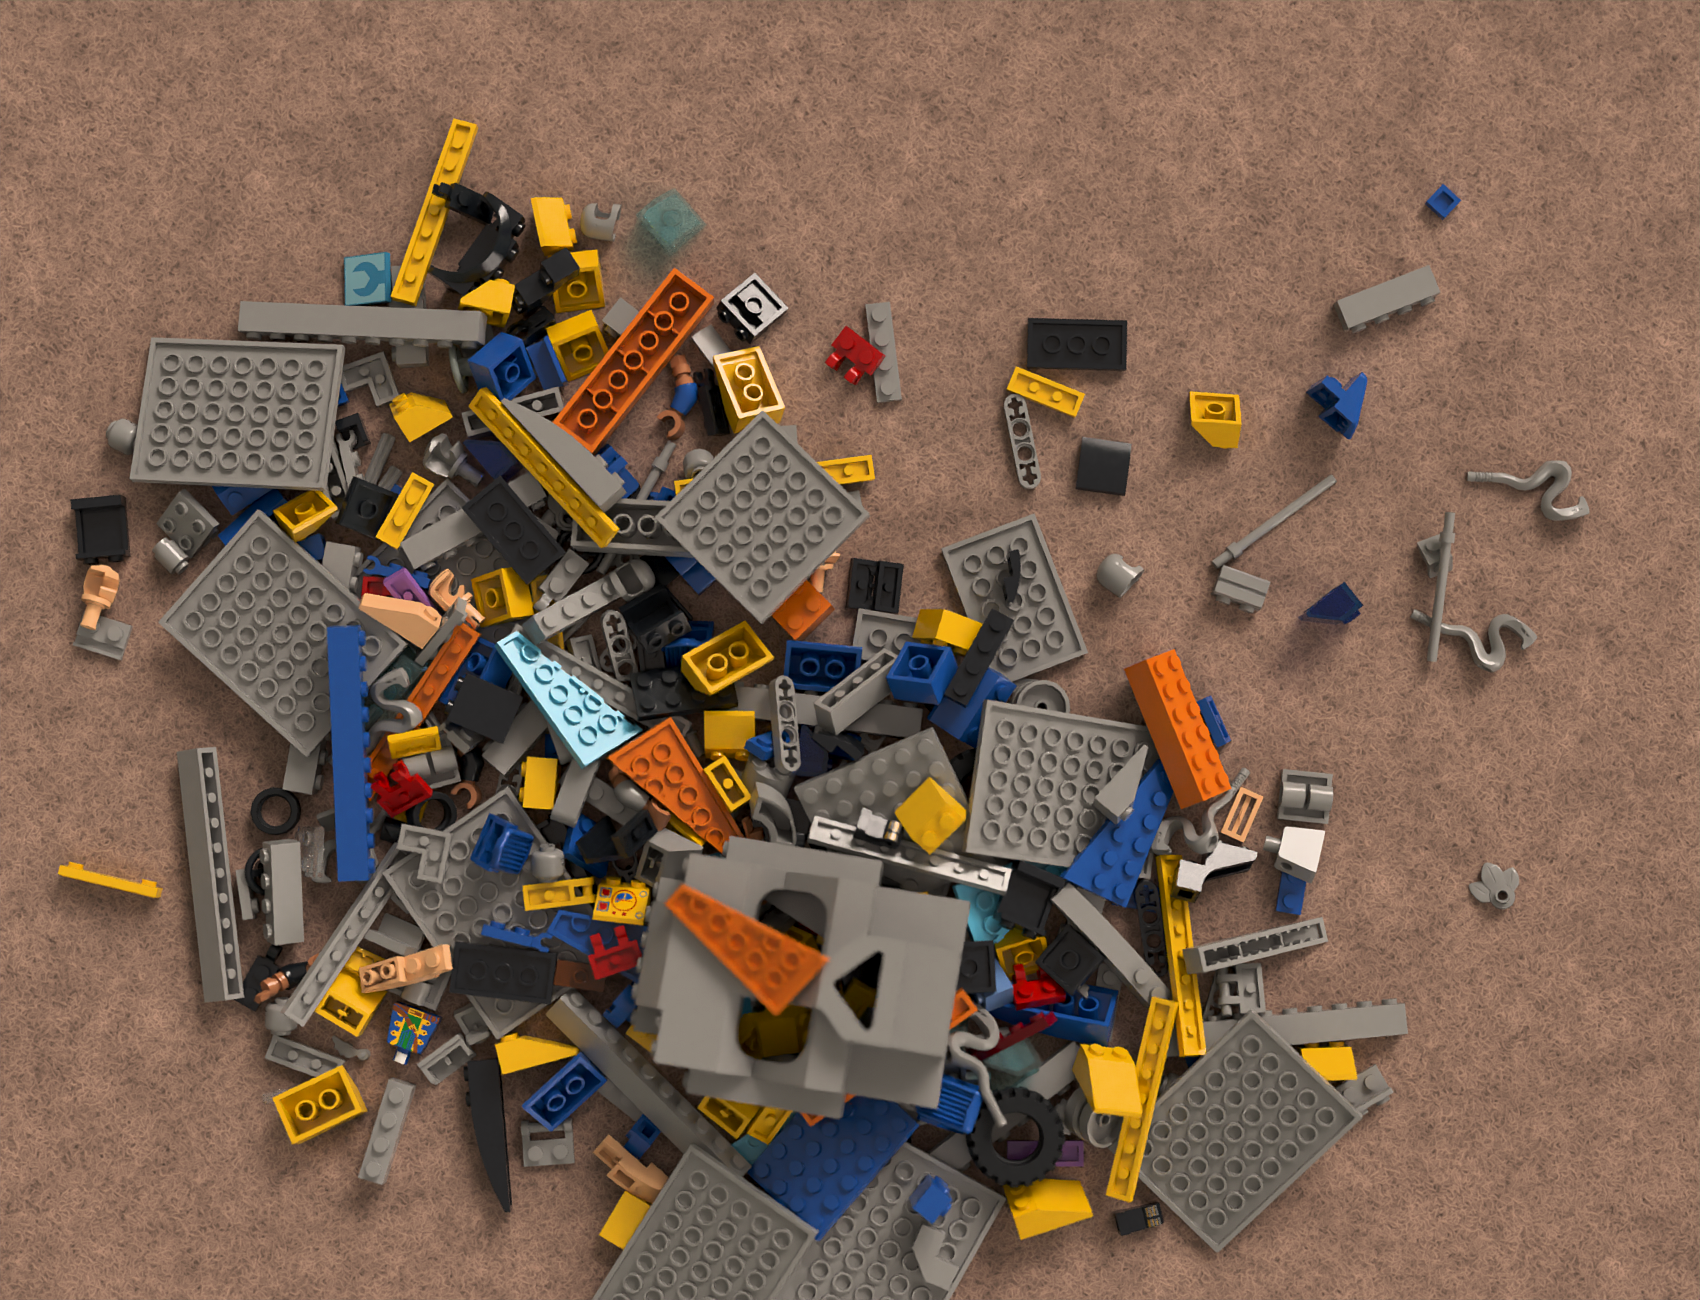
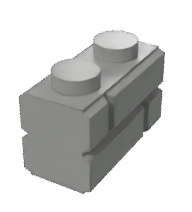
[1211,565,1270,614]

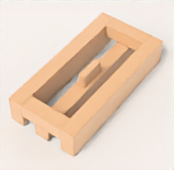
[1220,787,1263,843]

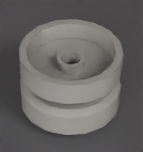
[1010,680,1070,713]
[1064,1087,1124,1148]

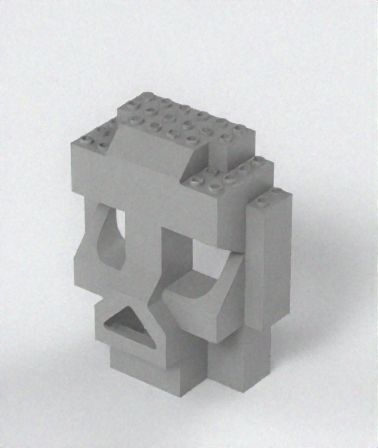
[631,836,971,1119]

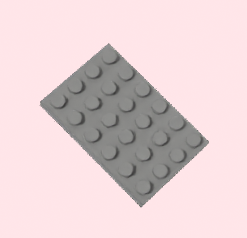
[941,513,1088,682]

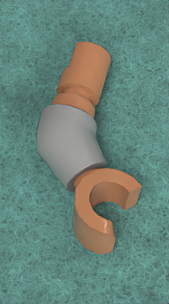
[608,763,671,831]

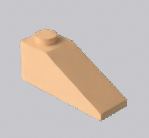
[358,593,442,649]

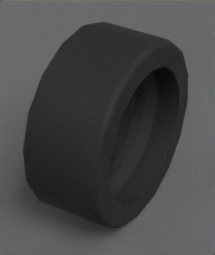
[250,787,301,835]
[406,790,457,831]

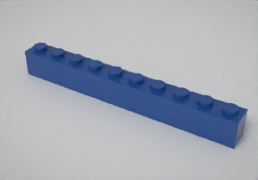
[327,625,376,882]

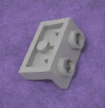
[1335,1064,1393,1116]

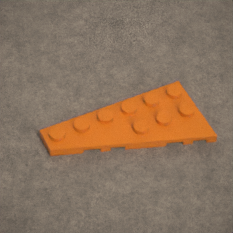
[606,717,745,857]
[665,884,830,1016]

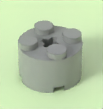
[741,752,797,799]

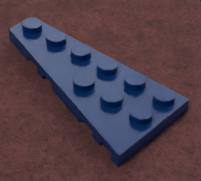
[1059,759,1174,908]
[547,910,648,984]

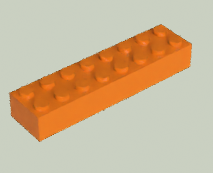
[553,267,714,457]

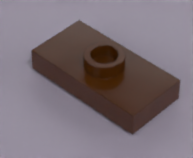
[553,959,606,992]

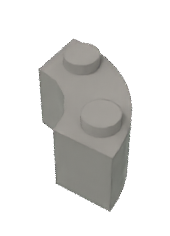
[749,781,796,846]

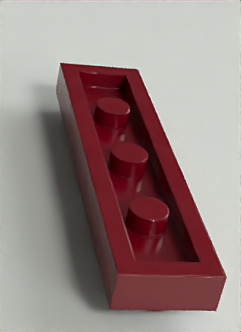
[968,1011,1057,1061]

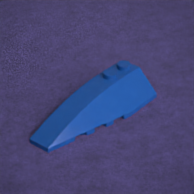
[967,980,1119,1047]

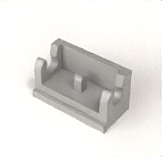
[417,1033,477,1085]

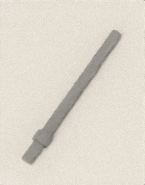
[596,440,676,575]
[1211,474,1337,569]
[1427,512,1455,662]

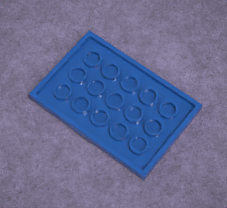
[747,1095,920,1241]

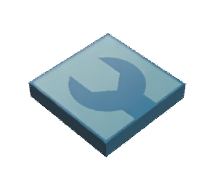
[344,252,391,306]

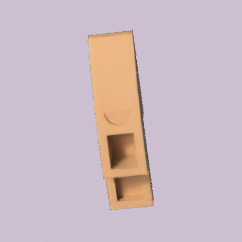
[359,944,452,993]
[593,1134,669,1204]

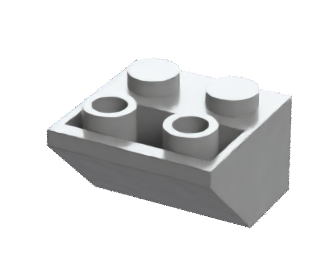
[635,828,704,888]

